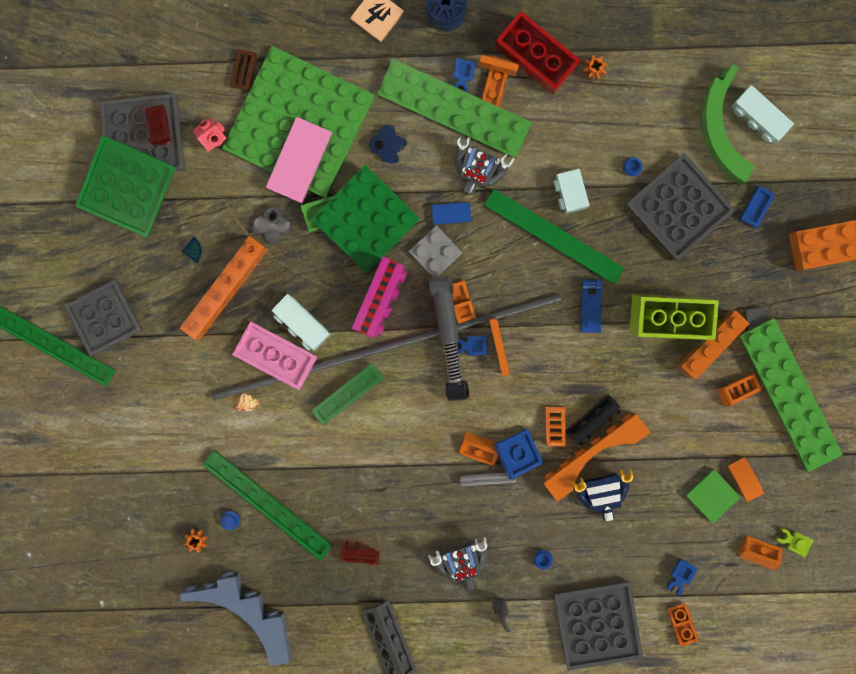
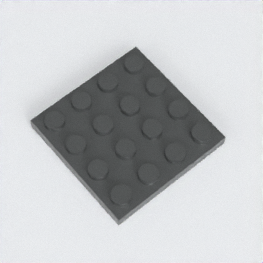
[100,93,185,172]
[625,153,735,262]
[554,581,643,671]

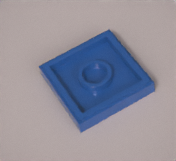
[493,428,543,480]

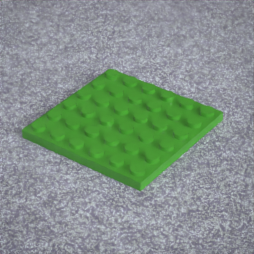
[222,46,375,198]

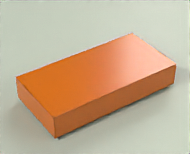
[479,55,519,76]

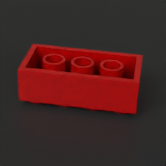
[495,11,581,95]

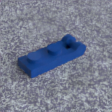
[581,279,602,333]

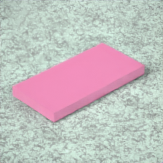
[266,117,332,203]
[232,321,318,391]

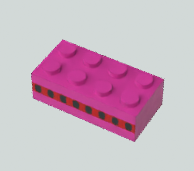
[352,257,407,338]

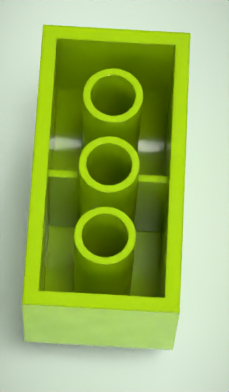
[629,294,719,340]

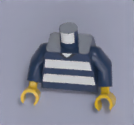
[572,469,633,521]

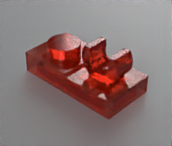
[145,104,171,146]
[340,541,380,565]

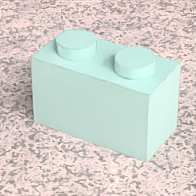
[553,168,590,214]

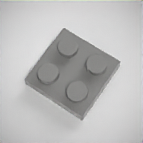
[409,225,463,278]

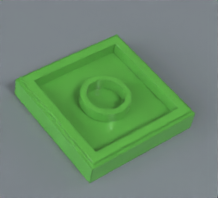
[685,469,741,523]

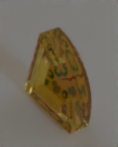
[235,392,261,412]

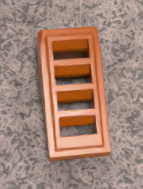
[717,373,762,407]
[545,407,566,446]

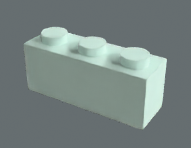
[730,85,794,145]
[272,294,331,350]

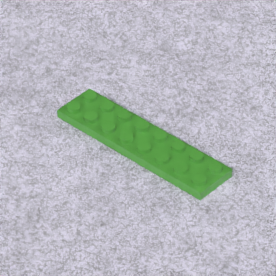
[377,58,532,158]
[738,318,843,472]

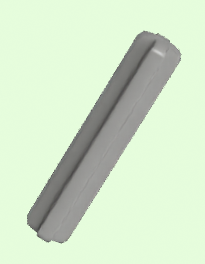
[460,472,517,486]

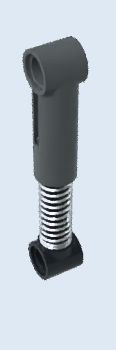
[429,276,469,401]

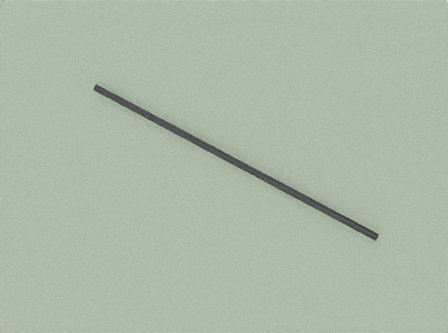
[212,294,562,401]

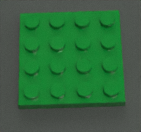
[75,135,176,238]
[311,164,420,273]

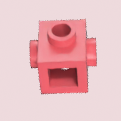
[193,117,227,152]

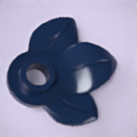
[369,125,407,164]

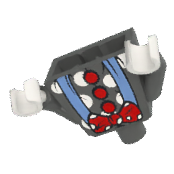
[455,135,514,195]
[428,537,487,591]

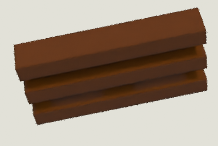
[230,49,257,92]

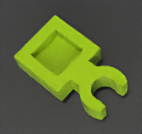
[775,528,814,558]

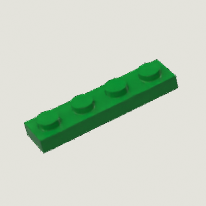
[311,363,384,425]

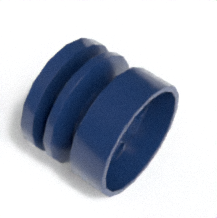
[426,0,466,32]

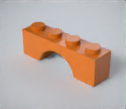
[677,310,750,380]

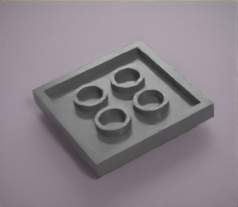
[64,280,143,357]

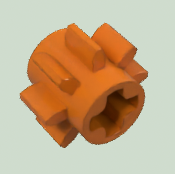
[583,55,608,80]
[184,528,209,553]

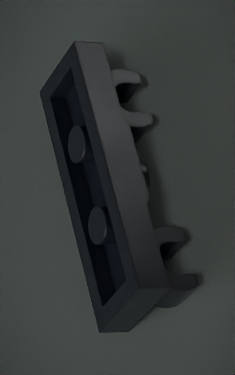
[565,394,620,446]

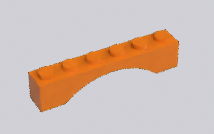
[542,413,651,502]

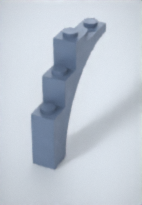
[180,571,292,666]

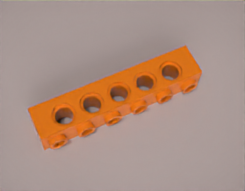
[180,236,269,340]

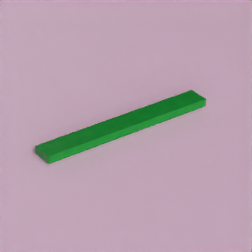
[484,189,625,285]
[0,305,116,387]
[202,450,333,561]

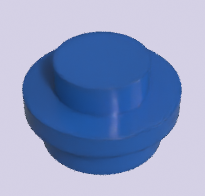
[623,157,643,177]
[221,511,240,530]
[534,550,553,570]

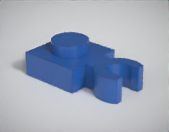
[453,58,476,92]
[456,336,488,356]
[667,558,698,595]

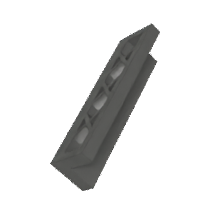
[361,600,417,674]

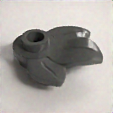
[252,207,291,245]
[492,597,511,632]

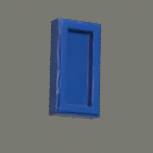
[739,185,776,229]
[432,202,471,225]

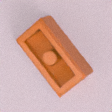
[458,432,498,466]
[739,536,783,570]

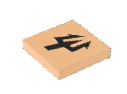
[350,0,404,43]

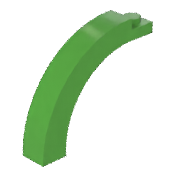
[701,64,755,185]

